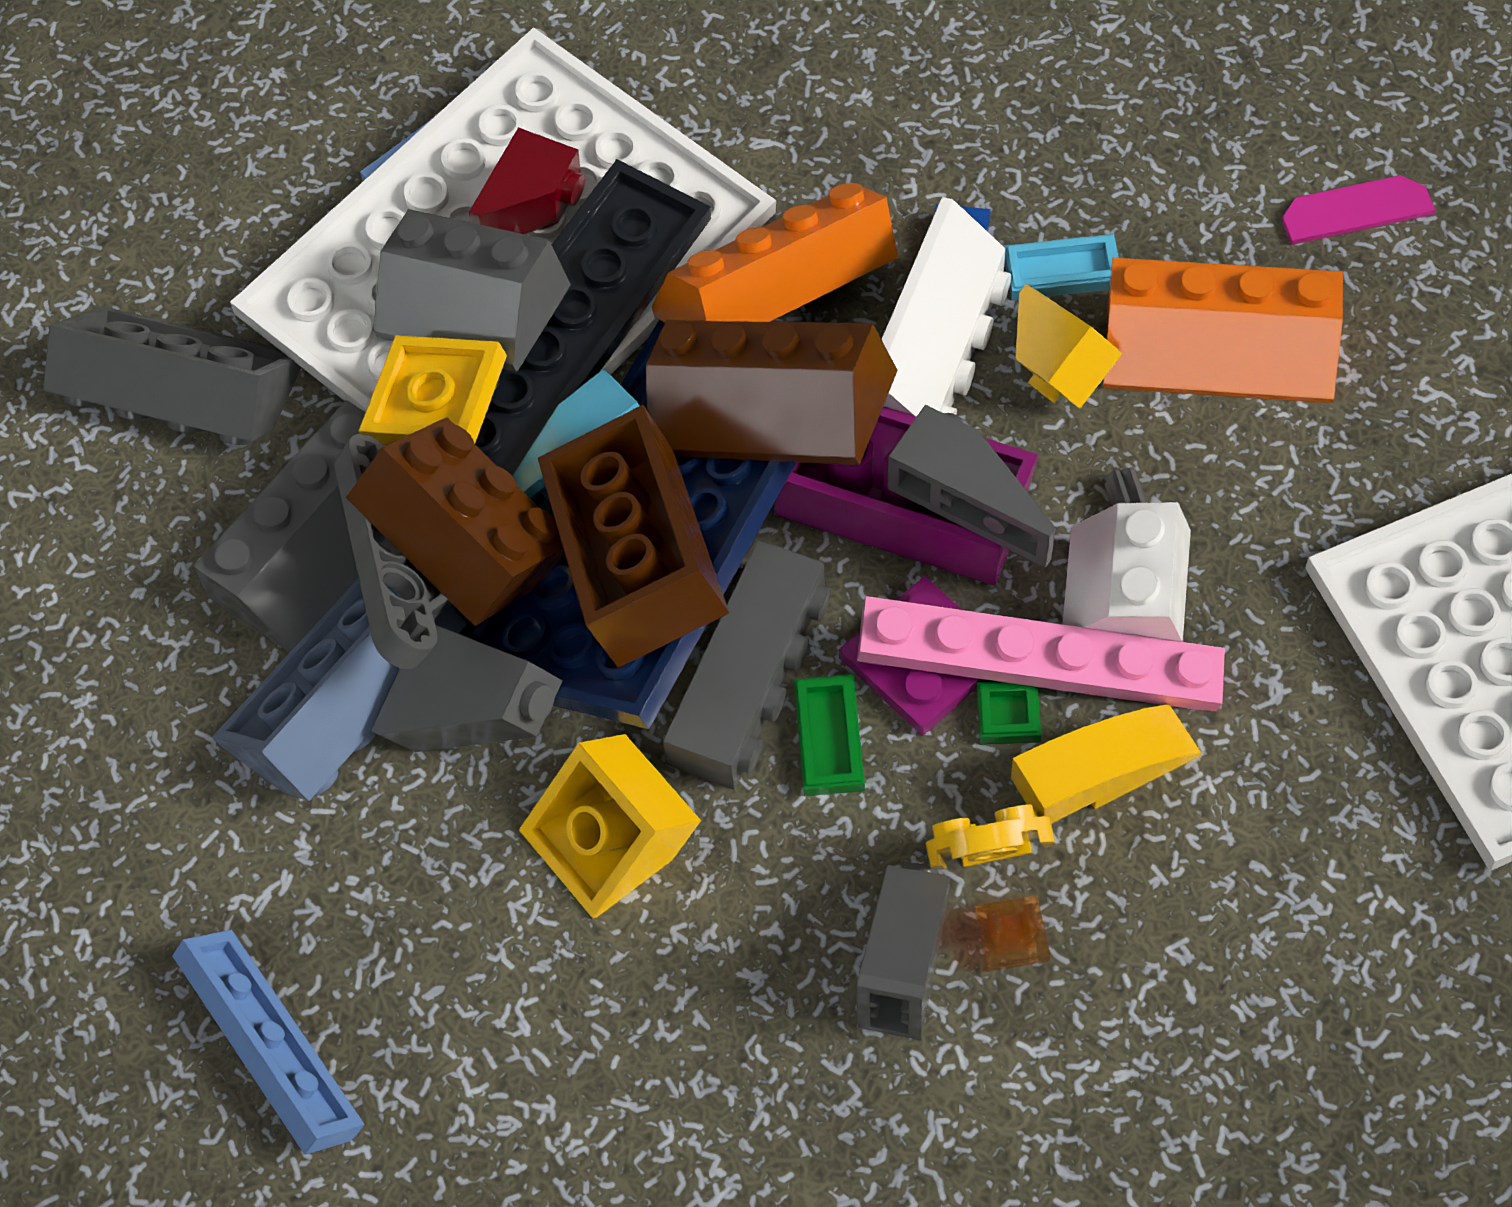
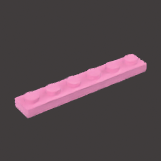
[857,596,1225,711]

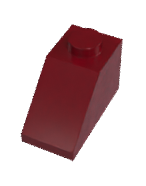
[469,127,585,234]

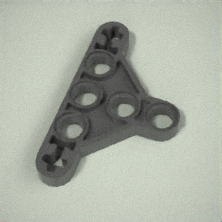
[334,434,453,670]

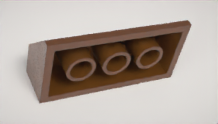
[646,320,898,465]

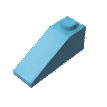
[513,369,639,518]

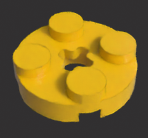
[925,805,1055,870]

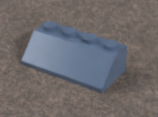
[212,577,467,801]

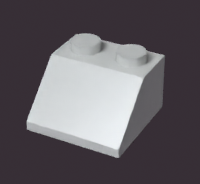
[1062,502,1191,642]

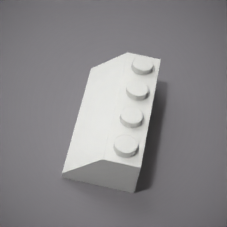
[882,197,1011,417]

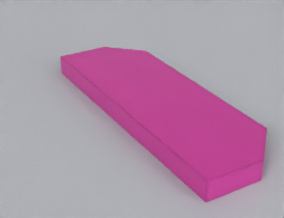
[1282,175,1436,245]

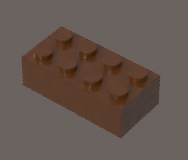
[537,405,729,668]

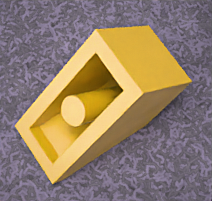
[1016,284,1123,408]

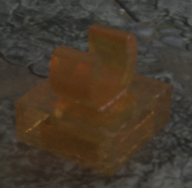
[974,895,1051,972]

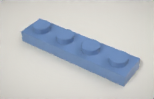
[172,930,365,1155]

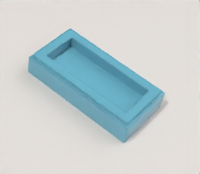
[1004,234,1119,300]

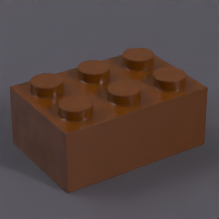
[346,417,565,626]

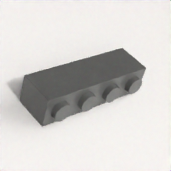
[663,540,831,789]

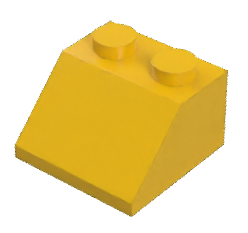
[519,734,701,918]

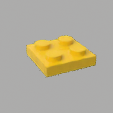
[359,335,507,445]

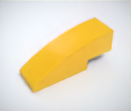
[1011,704,1201,824]

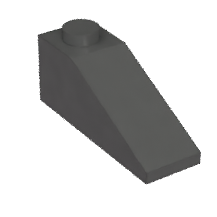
[888,404,1056,568]

